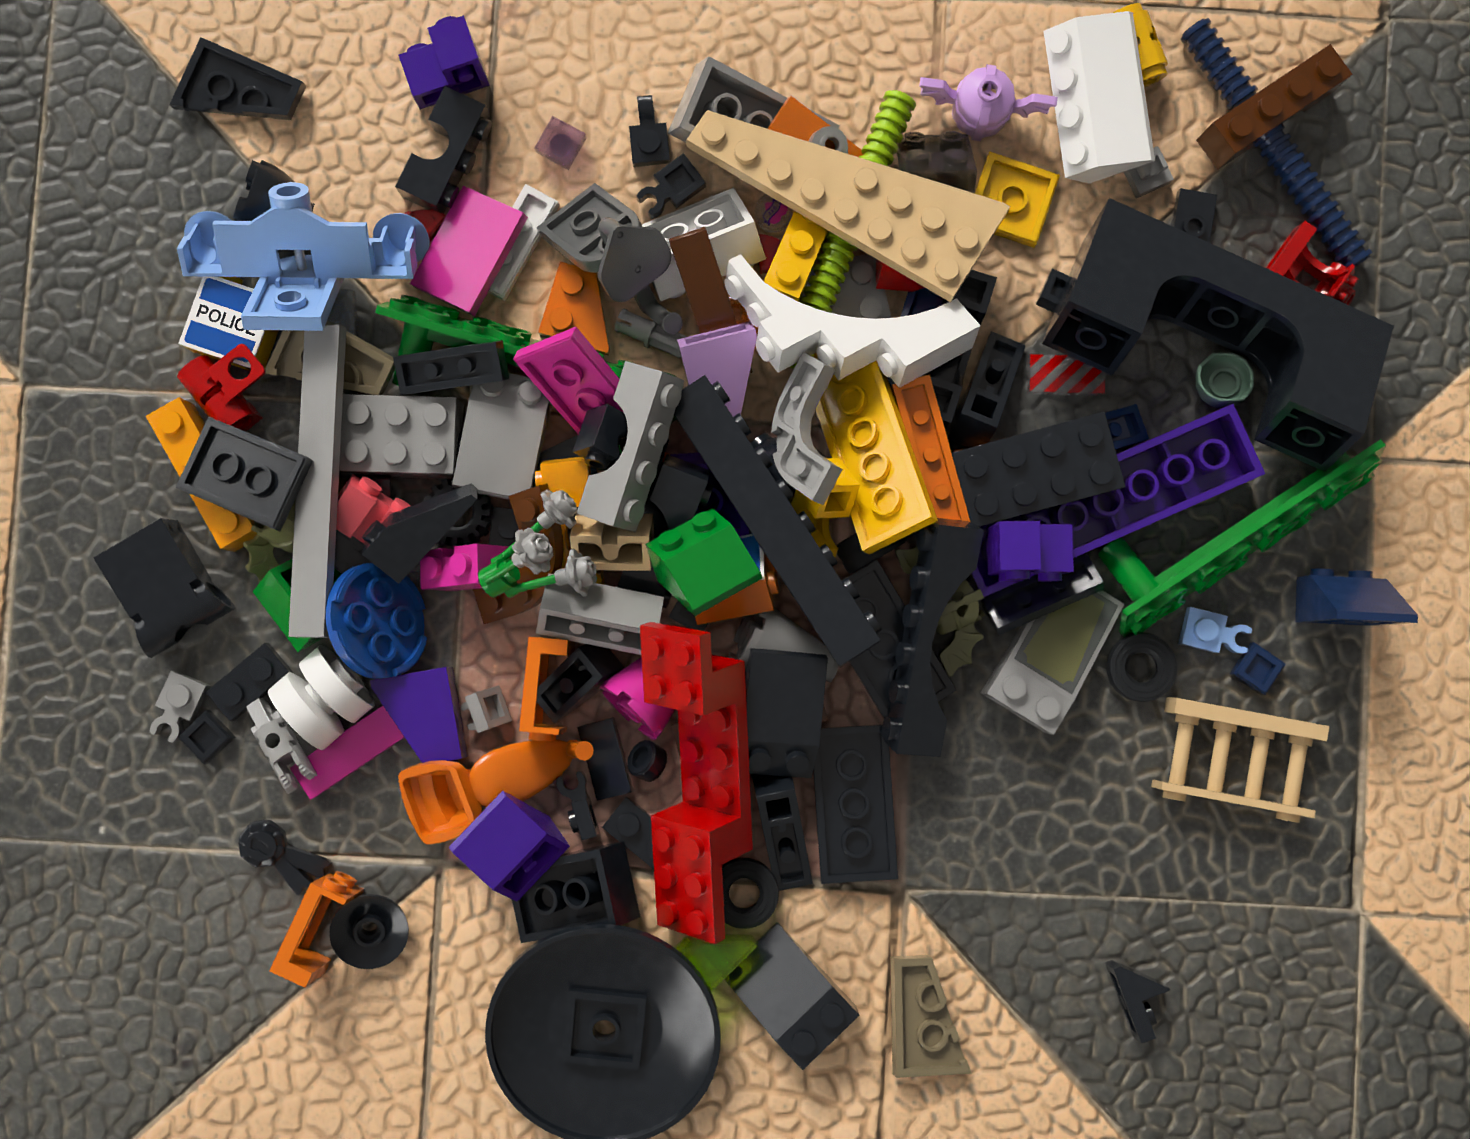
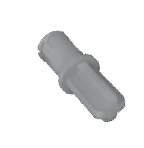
[614,308,687,358]

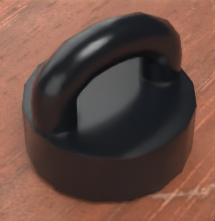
[627,740,667,782]

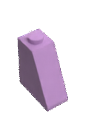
[677,321,757,416]

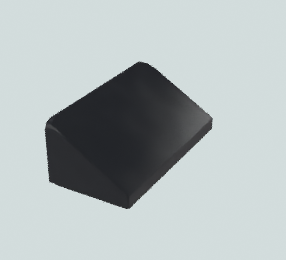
[577,717,634,801]

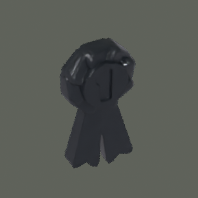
[238,820,331,896]

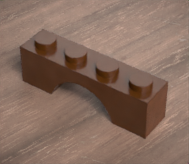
[1196,44,1353,170]

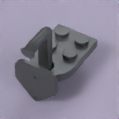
[536,183,683,335]

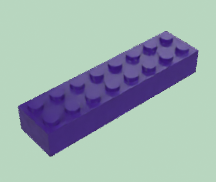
[966,404,1265,597]

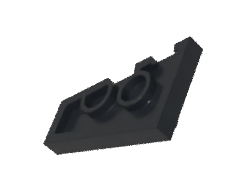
[169,37,306,120]

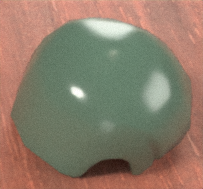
[1195,352,1254,409]

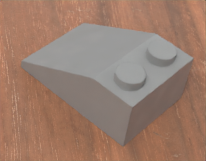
[452,373,553,499]

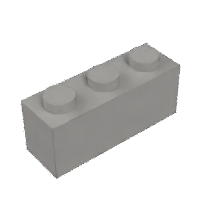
[536,573,664,655]

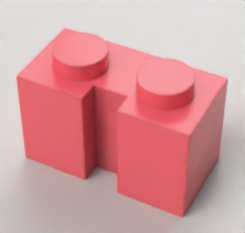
[336,474,411,543]

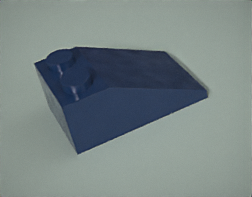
[1295,568,1418,626]

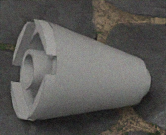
[728,607,838,683]

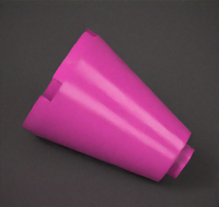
[600,657,675,740]

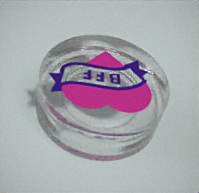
[755,194,793,232]

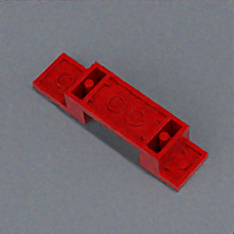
[640,622,753,944]

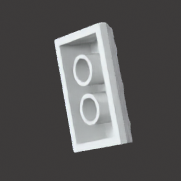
[642,188,766,301]

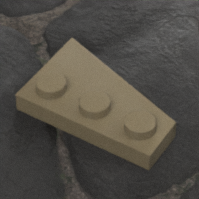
[265,320,395,395]
[890,955,972,1078]

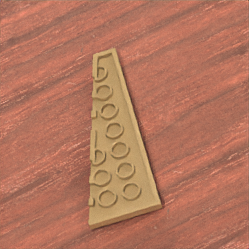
[686,110,1010,303]

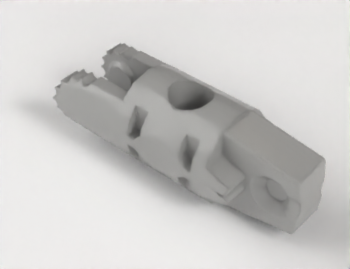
[246,698,317,794]

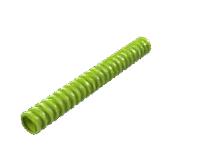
[790,90,916,369]

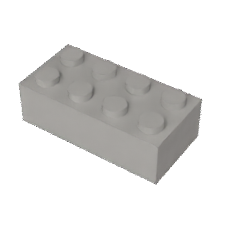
[339,394,464,479]

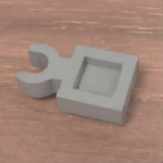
[150,671,210,743]

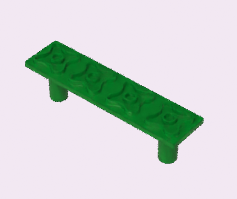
[375,295,684,454]
[1098,439,1386,637]

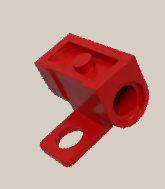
[177,344,266,432]

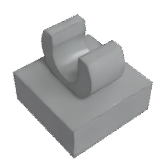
[1124,146,1174,199]
[461,685,512,733]

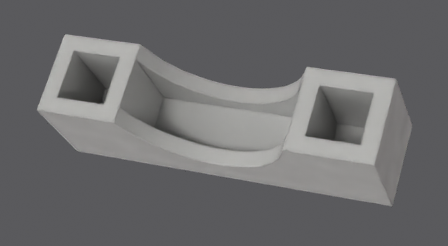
[577,361,684,532]

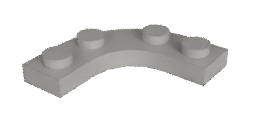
[771,352,843,505]

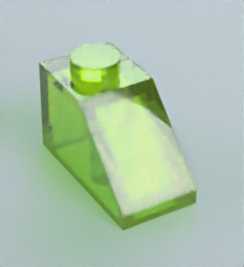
[674,934,757,991]

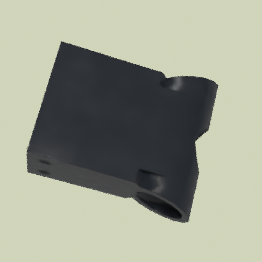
[93,518,235,658]

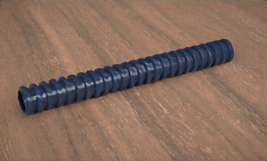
[1180,18,1373,267]

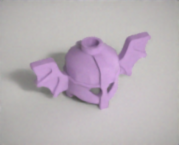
[919,64,1058,141]

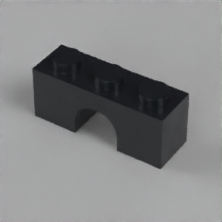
[395,86,492,214]

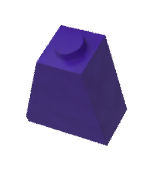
[370,667,468,763]

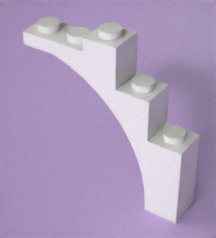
[724,254,980,388]

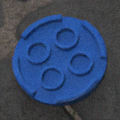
[326,563,427,679]

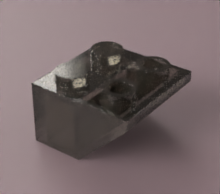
[893,131,977,194]

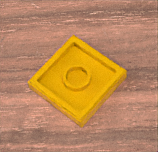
[974,151,1060,248]

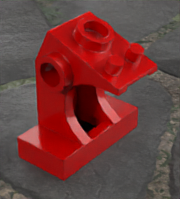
[1265,221,1359,305]

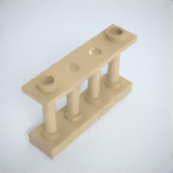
[1151,697,1329,823]

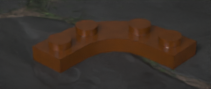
[473,483,564,624]

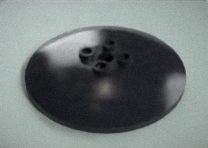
[485,924,721,1139]

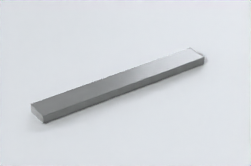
[288,325,346,638]

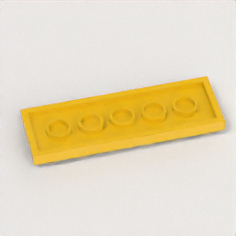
[814,353,938,555]

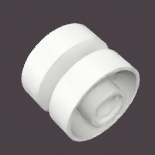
[268,645,375,750]

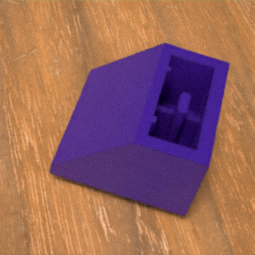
[449,791,570,902]

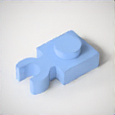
[1178,607,1252,654]

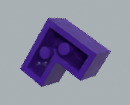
[398,15,490,109]
[987,521,1074,582]

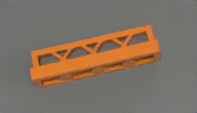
[891,374,970,522]

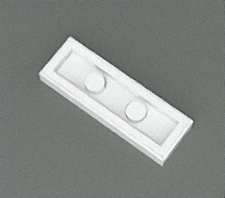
[488,184,559,301]

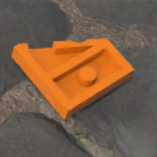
[538,261,610,356]

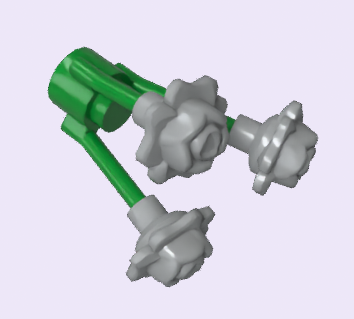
[478,490,597,598]

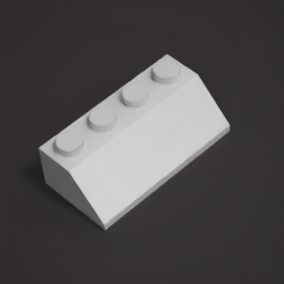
[1044,11,1155,184]

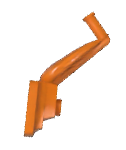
[398,739,594,844]

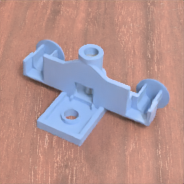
[177,182,430,331]

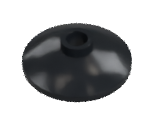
[329,894,409,969]

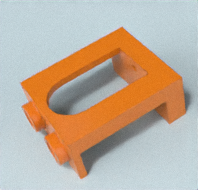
[519,636,575,741]
[269,871,364,988]

